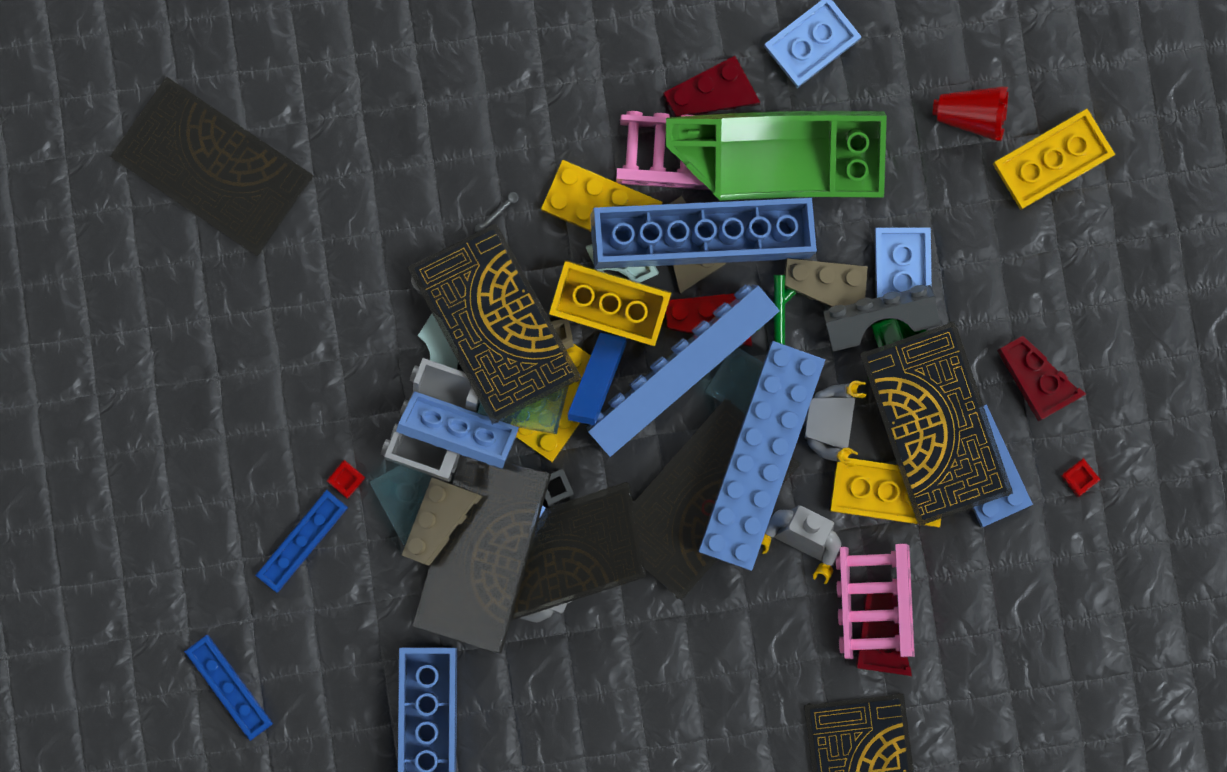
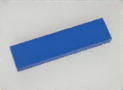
[568,333,627,425]
[255,490,349,593]
[184,635,274,741]

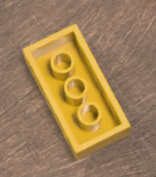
[549,260,672,346]

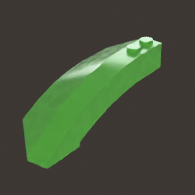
[666,111,887,201]

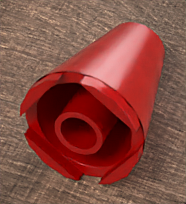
[933,86,1008,141]

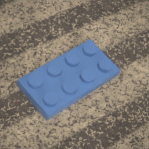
[396,391,519,469]
[971,405,1033,528]

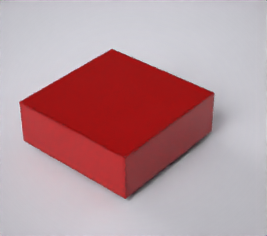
[1060,458,1101,497]
[327,460,366,499]

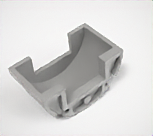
[381,358,482,482]

